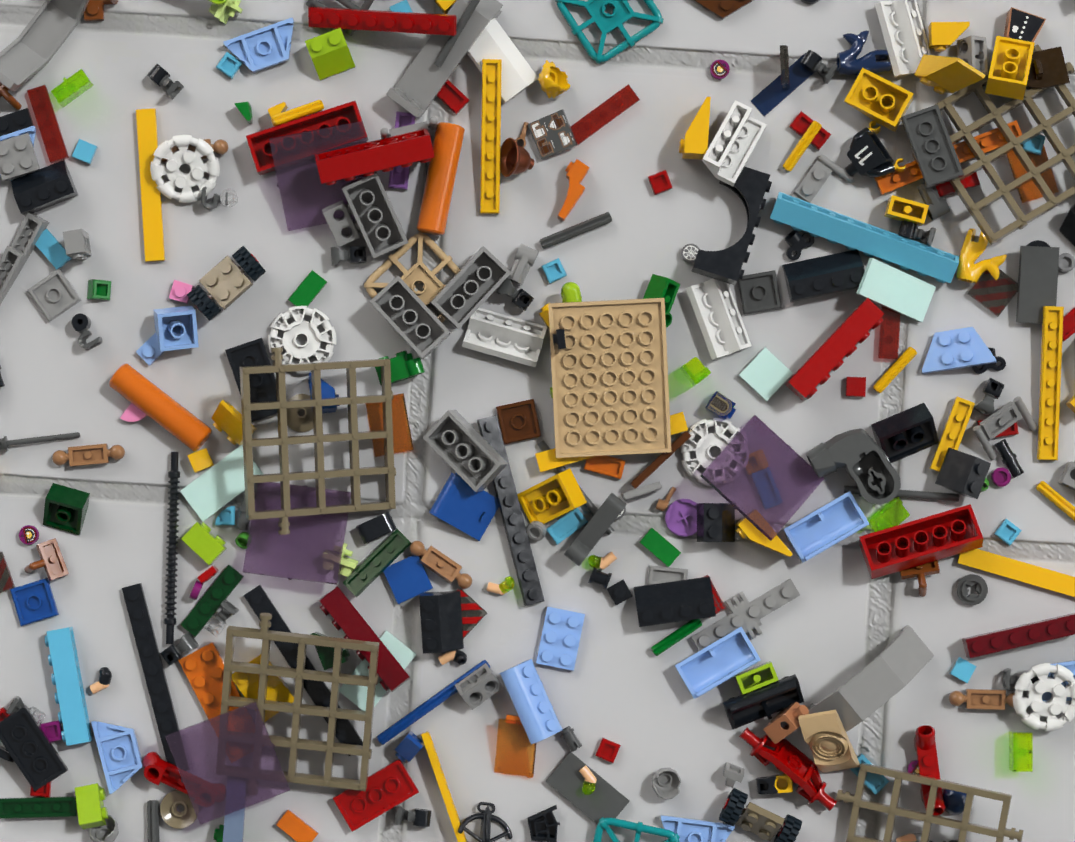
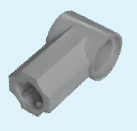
[508,244,539,285]

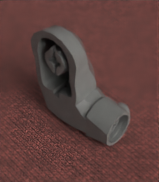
[806,428,901,505]

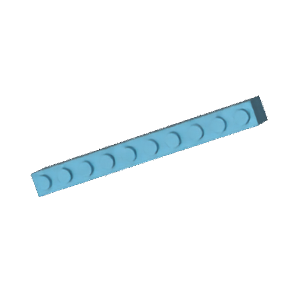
[770,192,959,283]

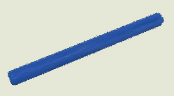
[377,660,490,745]

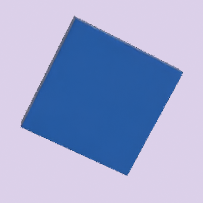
[383,555,433,604]
[10,578,59,626]

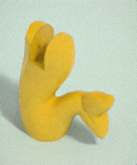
[957,228,1007,283]

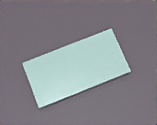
[856,258,936,322]
[180,445,263,522]
[339,630,417,711]

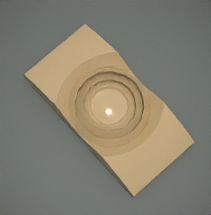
[798,710,860,773]

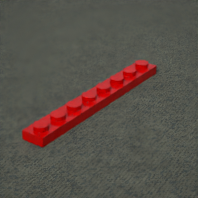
[308,7,456,36]

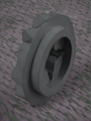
[957,574,988,605]

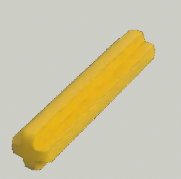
[271,100,324,126]
[783,121,822,171]
[873,347,917,393]
[1036,481,1075,521]

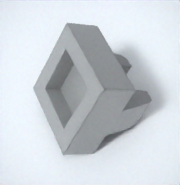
[723,762,745,788]

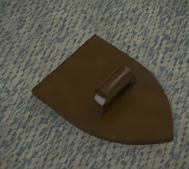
[1026,46,1070,88]

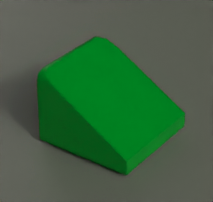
[234,102,253,124]
[87,279,111,300]

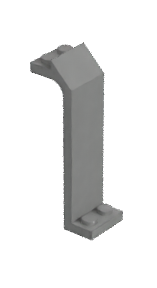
[386,0,503,117]

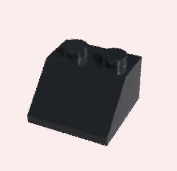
[935,448,991,499]
[697,503,735,542]

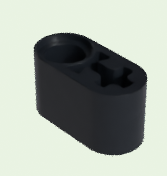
[356,512,397,544]

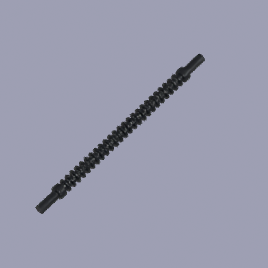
[164,452,180,644]

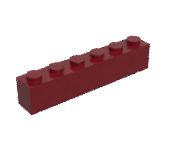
[320,586,410,692]
[962,613,1075,658]

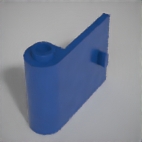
[429,472,499,541]

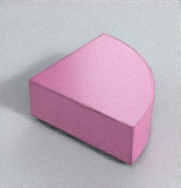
[120,403,147,422]

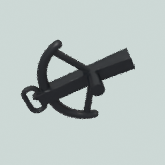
[458,802,513,842]

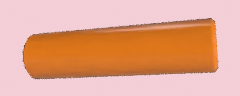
[417,122,465,236]
[109,364,212,451]

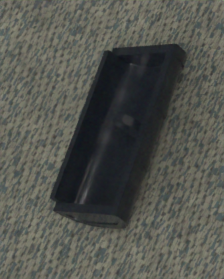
[723,674,804,729]

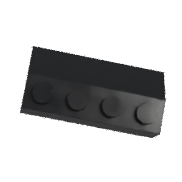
[782,250,865,302]
[634,576,716,627]

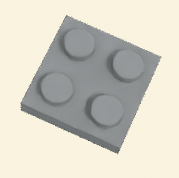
[0,133,40,181]

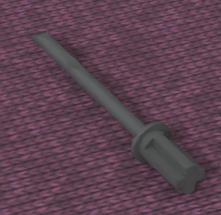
[0,432,81,451]

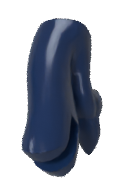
[836,30,892,75]

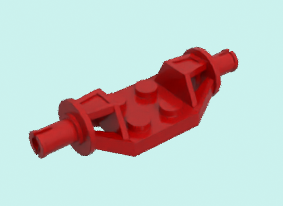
[739,728,837,811]

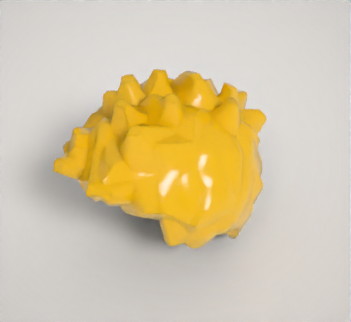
[537,60,570,99]

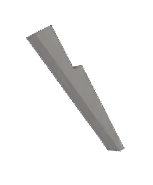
[0,213,50,305]

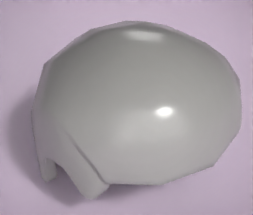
[652,768,681,799]
[89,815,119,842]

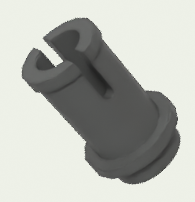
[560,726,582,752]

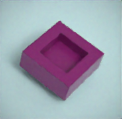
[40,720,63,742]

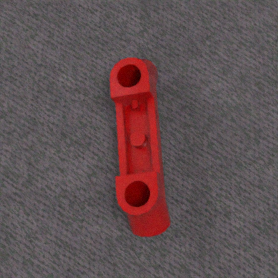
[914,725,945,816]
[142,752,227,807]

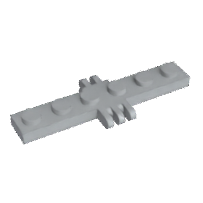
[691,579,800,651]

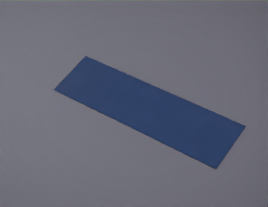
[751,53,816,116]

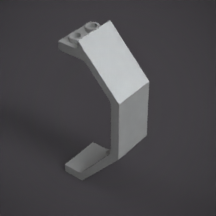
[0,0,89,92]
[807,625,934,732]

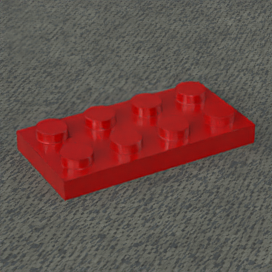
[333,759,419,832]

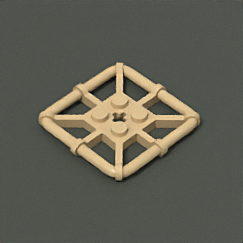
[364,232,460,323]

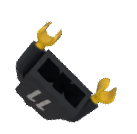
[845,120,906,178]

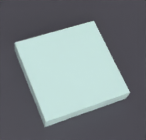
[739,347,793,401]

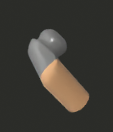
[896,833,922,842]

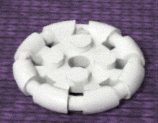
[150,135,220,203]
[267,306,337,374]
[680,417,749,487]
[1013,663,1075,732]

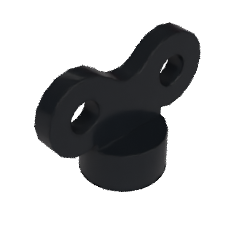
[785,230,815,261]
[972,348,1006,374]

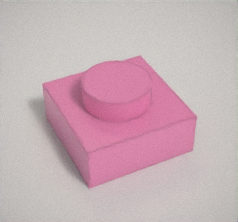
[169,280,193,304]

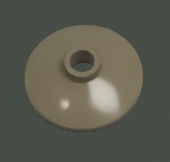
[287,394,313,432]
[160,790,199,829]

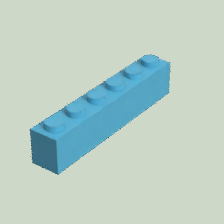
[45,627,93,746]

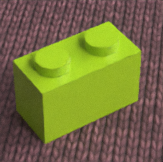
[181,522,227,565]
[734,661,778,694]
[75,783,108,830]

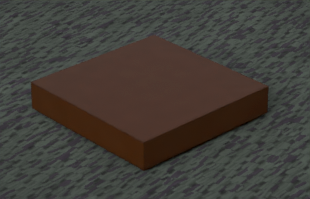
[496,399,541,444]

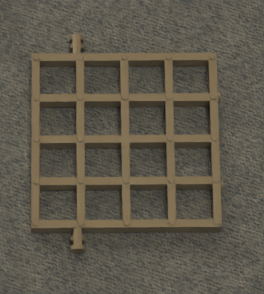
[912,44,1075,245]
[240,347,396,535]
[216,613,379,795]
[836,763,1024,842]

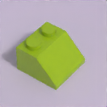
[305,28,356,81]

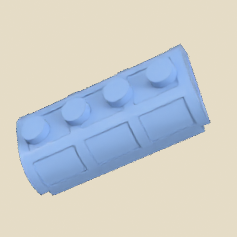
[783,491,869,563]
[675,627,761,699]
[500,659,563,744]

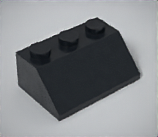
[11,160,78,216]
[871,403,939,463]
[419,591,464,654]

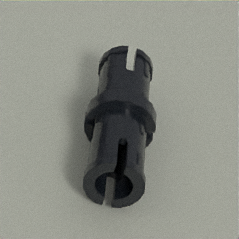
[995,439,1024,478]

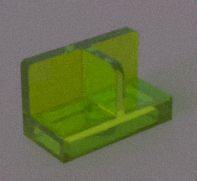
[51,69,94,107]
[680,357,711,386]
[867,497,910,532]
[1009,731,1033,772]

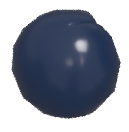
[942,789,967,815]

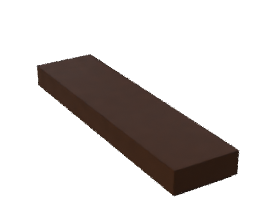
[630,431,691,489]

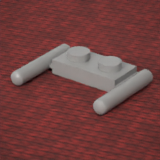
[380,117,437,139]
[792,154,855,203]
[973,397,1037,460]

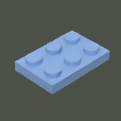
[536,606,585,671]

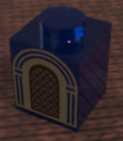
[705,391,736,420]

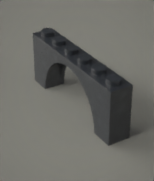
[691,166,772,285]

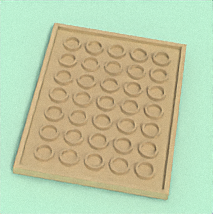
[548,298,672,458]

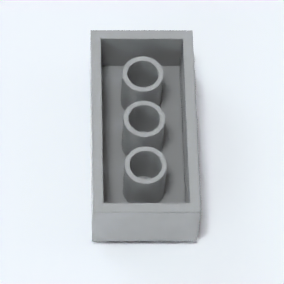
[341,171,408,258]
[430,246,512,329]
[370,276,451,359]
[423,410,508,492]

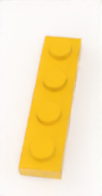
[930,397,975,472]

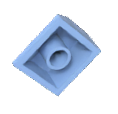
[153,305,199,352]

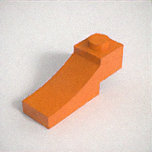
[558,159,590,221]

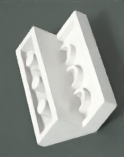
[875,0,931,77]
[467,18,538,103]
[702,100,767,186]
[686,278,752,360]
[462,308,547,368]

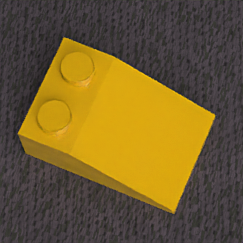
[985,36,1035,100]
[914,54,986,94]
[844,68,914,132]
[679,97,711,160]
[211,400,257,445]
[517,468,587,524]
[735,510,793,557]
[232,654,294,722]

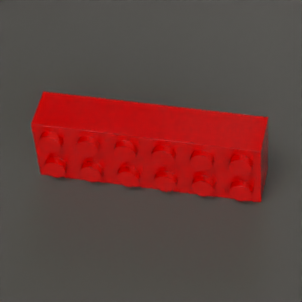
[246,101,368,175]
[314,128,435,185]
[785,298,885,400]
[859,504,983,579]

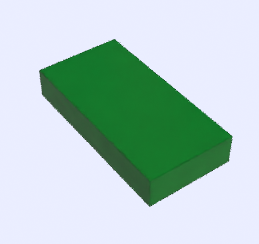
[288,270,328,311]
[640,528,681,567]

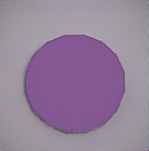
[665,499,697,537]

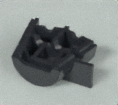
[527,805,560,842]

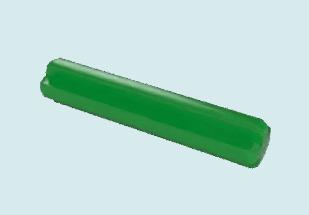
[651,619,702,656]

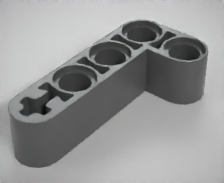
[564,493,627,566]

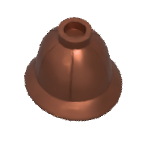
[500,138,534,177]

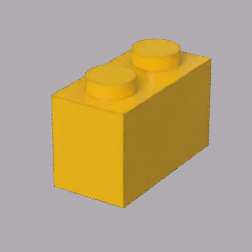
[884,195,929,226]

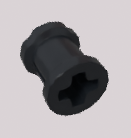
[588,567,612,590]

